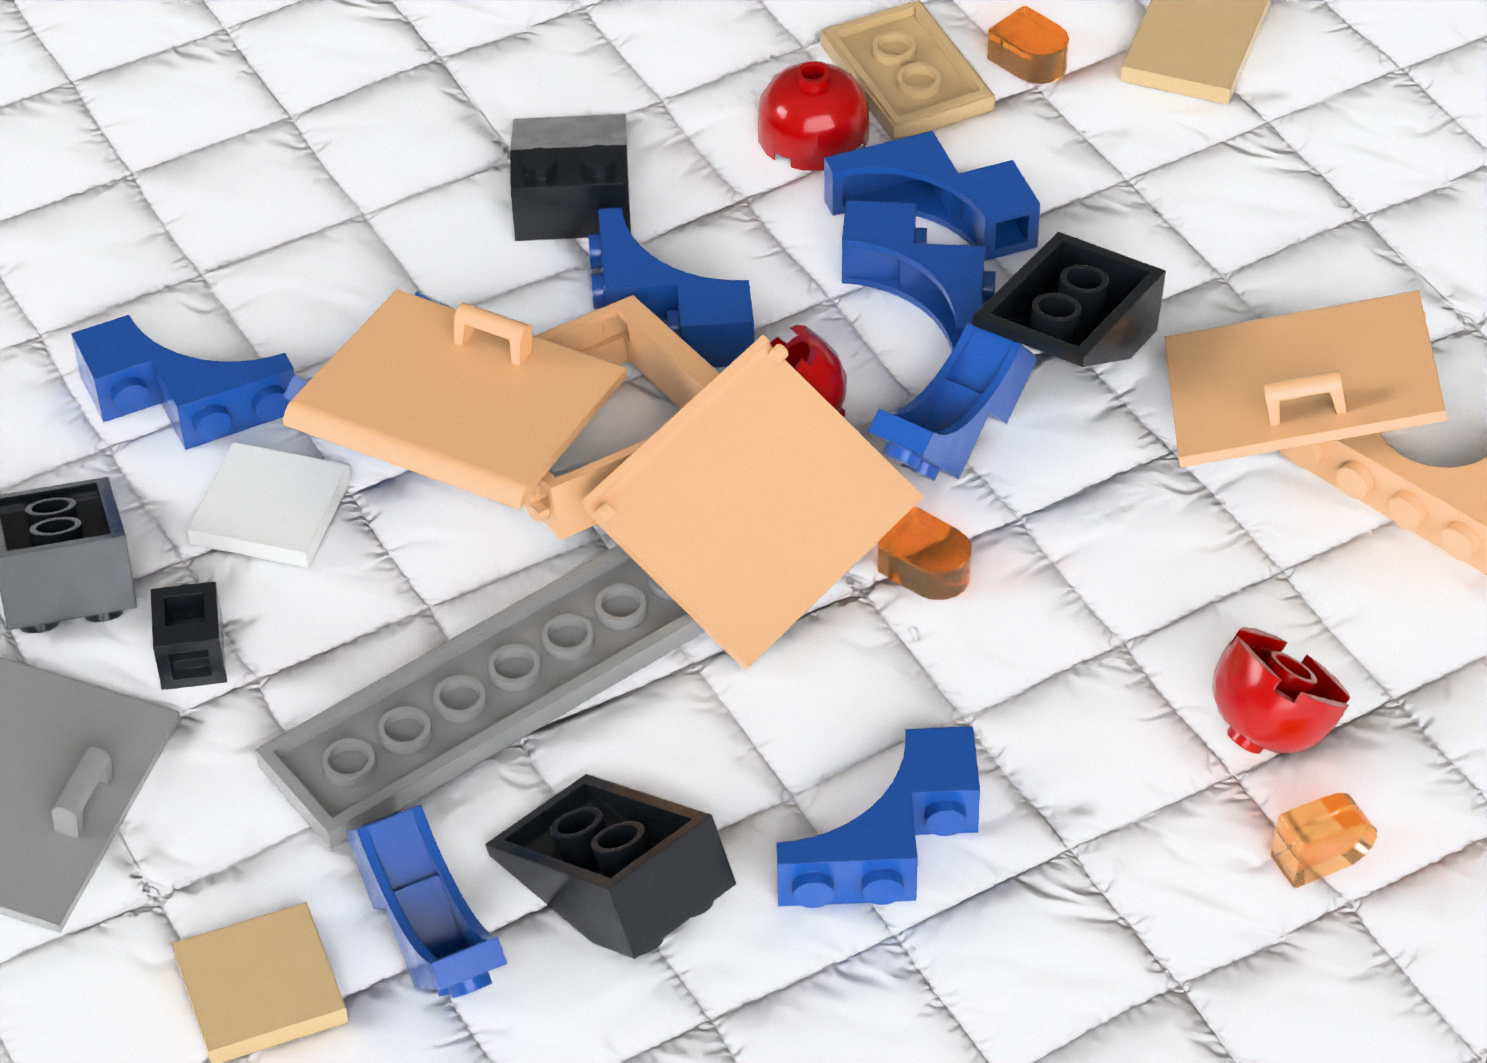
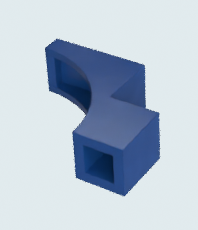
[824,131,1040,261]
[842,200,996,351]
[588,207,754,368]
[71,315,295,450]
[868,322,1037,481]
[776,726,980,908]
[345,805,508,998]

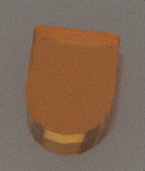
[987,6,1069,84]
[877,507,972,600]
[1270,793,1377,888]

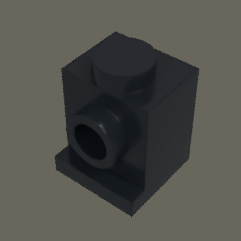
[150,581,227,690]

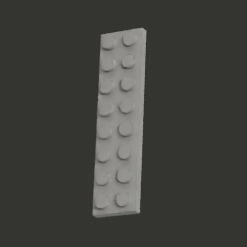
[255,545,706,850]

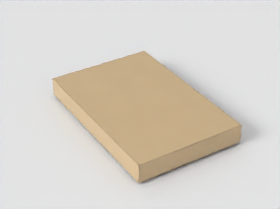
[821,0,995,141]
[1120,0,1271,105]

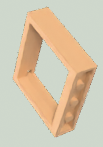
[524,295,720,540]

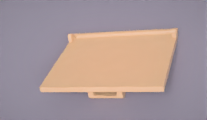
[283,289,627,510]
[1164,290,1447,468]
[583,335,924,671]

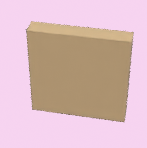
[172,902,349,1063]

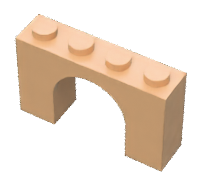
[1280,431,1487,575]

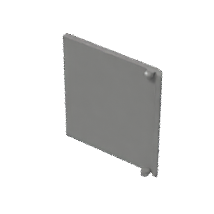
[0,657,180,933]

